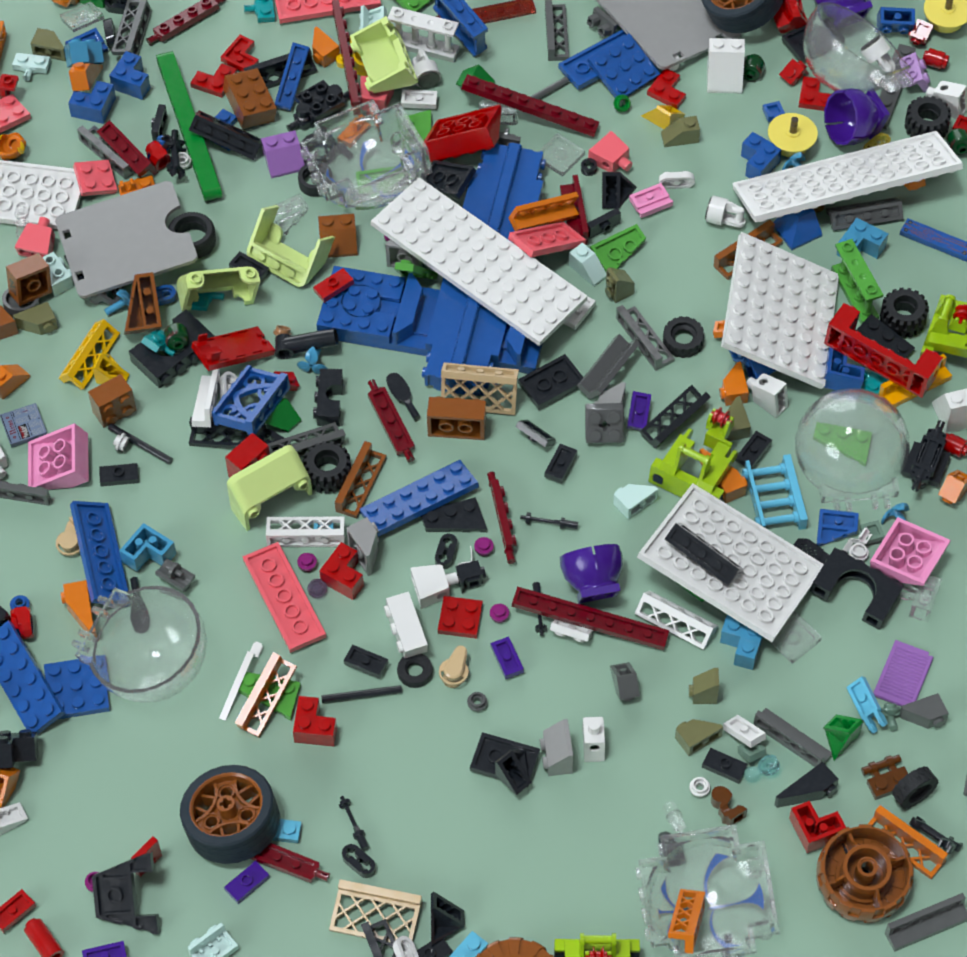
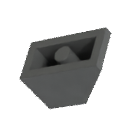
[610,662,640,701]
[899,693,949,729]

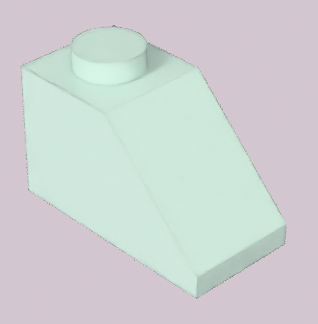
[569,242,606,287]
[613,484,658,519]

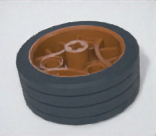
[701,0,783,33]
[180,765,280,864]

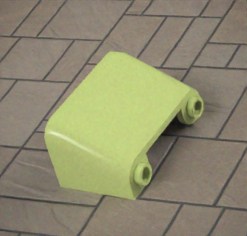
[350,16,418,93]
[176,266,261,311]

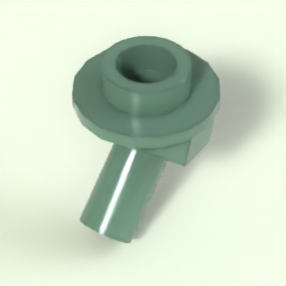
[881,703,900,731]

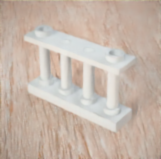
[388,6,460,63]

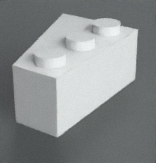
[383,591,428,658]

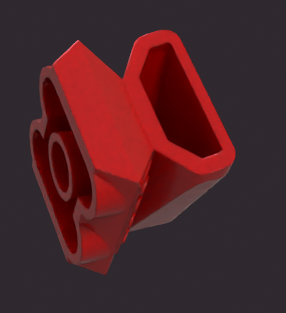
[773,0,808,34]

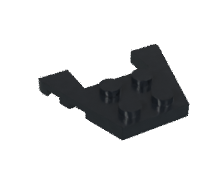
[92,851,161,934]

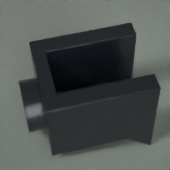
[455,560,486,593]

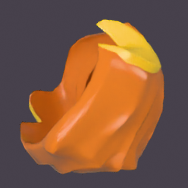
[0,132,26,161]

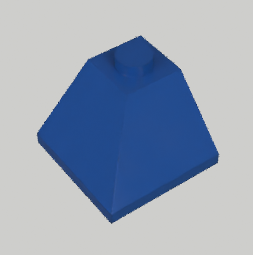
[773,208,822,251]

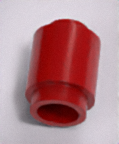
[923,48,950,69]
[944,433,967,458]

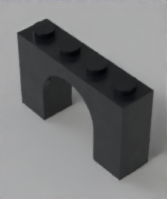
[129,309,215,388]
[810,547,904,630]

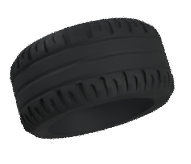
[168,212,216,259]

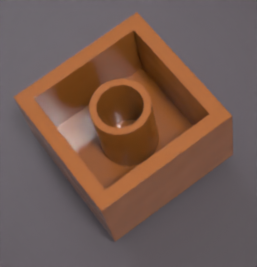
[6,253,52,306]
[88,374,137,428]

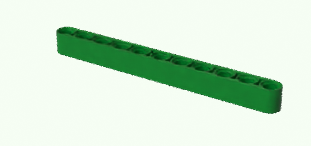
[156,51,222,202]

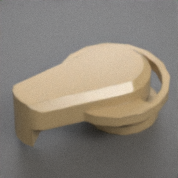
[56,516,80,556]
[439,646,469,688]

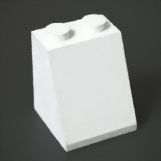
[707,38,745,94]
[932,388,967,434]

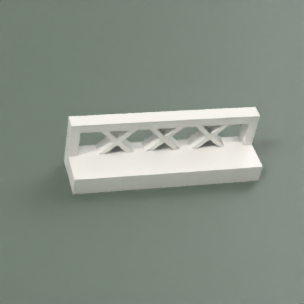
[192,369,220,427]
[266,516,345,547]
[634,590,718,650]

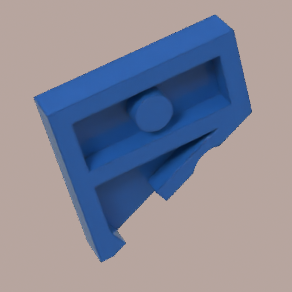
[816,509,859,546]

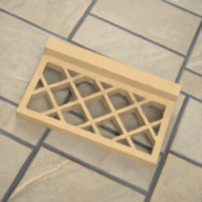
[441,362,519,415]
[329,879,423,943]

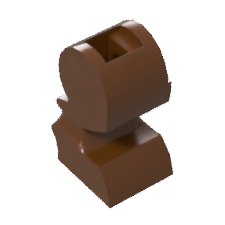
[711,786,747,827]

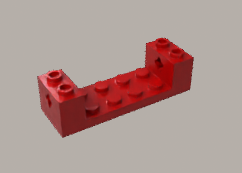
[824,303,943,398]

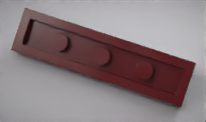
[97,120,158,178]
[560,174,589,245]

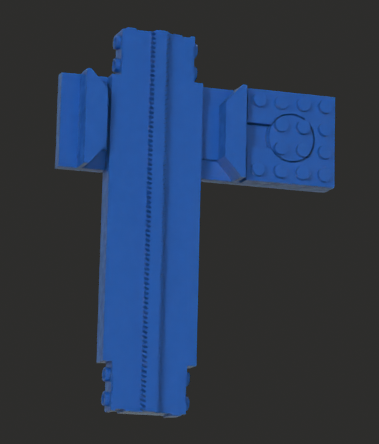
[316,143,546,396]

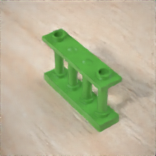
[831,239,884,324]

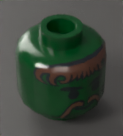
[743,54,765,81]
[946,128,967,155]
[164,323,189,350]

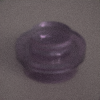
[307,579,327,598]

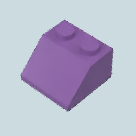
[261,130,305,179]

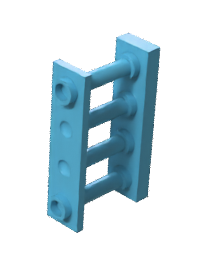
[742,454,808,530]

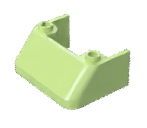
[246,205,335,287]
[227,445,312,531]

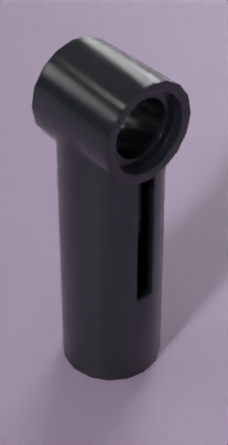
[275,328,339,359]

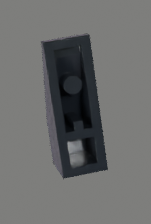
[774,762,839,808]

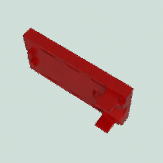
[191,326,275,371]

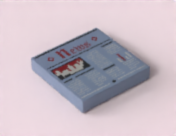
[0,403,47,448]

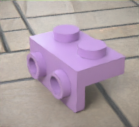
[900,52,931,93]

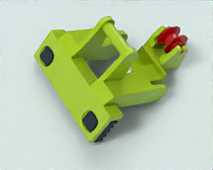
[648,407,738,501]

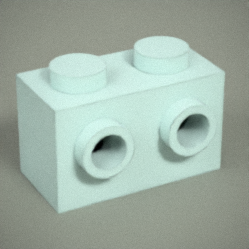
[43,252,74,297]

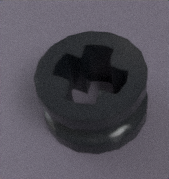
[581,158,597,176]

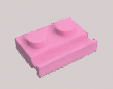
[629,183,673,218]

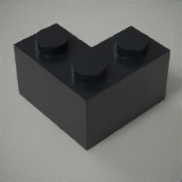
[0,729,39,768]

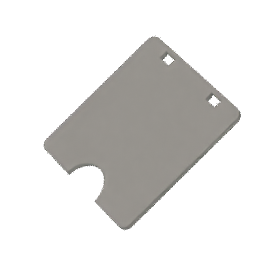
[596,0,741,70]
[55,181,198,298]

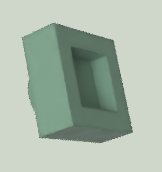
[860,520,885,545]
[737,743,766,763]

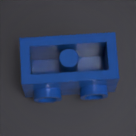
[877,7,915,34]

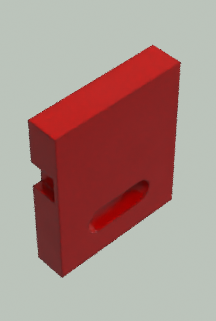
[131,836,162,877]

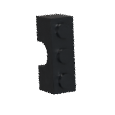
[313,368,343,427]

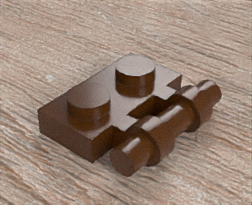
[861,754,908,800]

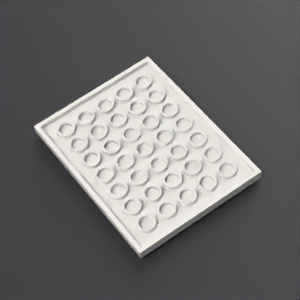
[721,232,838,389]
[637,483,824,642]

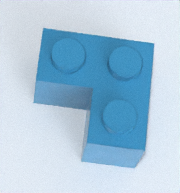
[64,38,104,68]
[836,218,888,259]
[119,523,176,572]
[720,615,763,670]

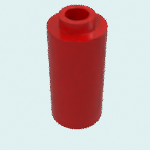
[24,918,64,957]

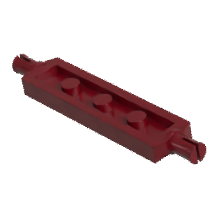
[146,0,226,45]
[368,379,415,463]
[487,471,517,564]
[251,843,330,883]

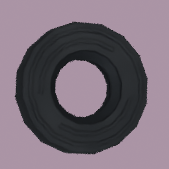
[397,654,433,688]

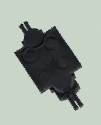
[286,80,350,132]
[902,420,951,492]

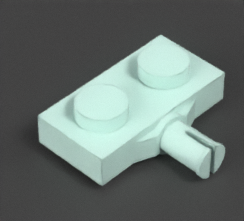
[12,53,51,81]

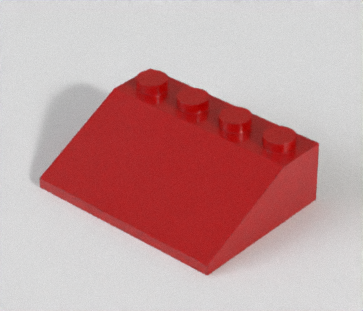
[422,104,502,162]

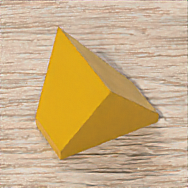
[641,105,685,129]
[93,353,129,384]

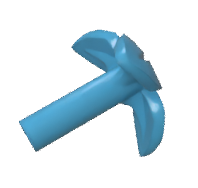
[782,152,806,170]
[104,289,130,316]
[297,346,328,374]
[881,502,910,525]

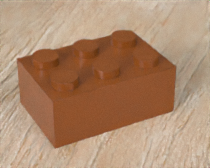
[223,68,277,129]
[427,396,486,440]

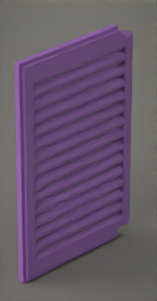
[873,640,933,706]

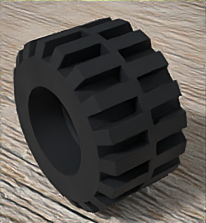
[904,96,951,138]
[880,287,929,338]
[303,441,351,494]

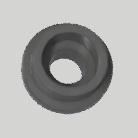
[467,692,487,712]

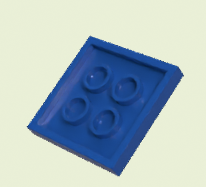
[587,33,660,98]
[44,655,110,720]

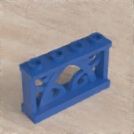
[433,0,488,57]
[211,365,290,435]

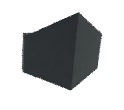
[602,172,637,208]
[495,750,532,795]
[431,892,464,946]

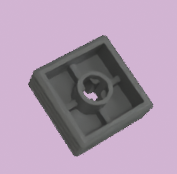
[585,403,624,443]

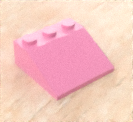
[28,423,89,490]
[870,517,951,586]

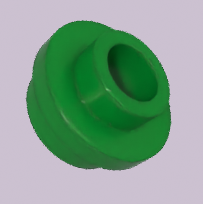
[613,94,631,112]

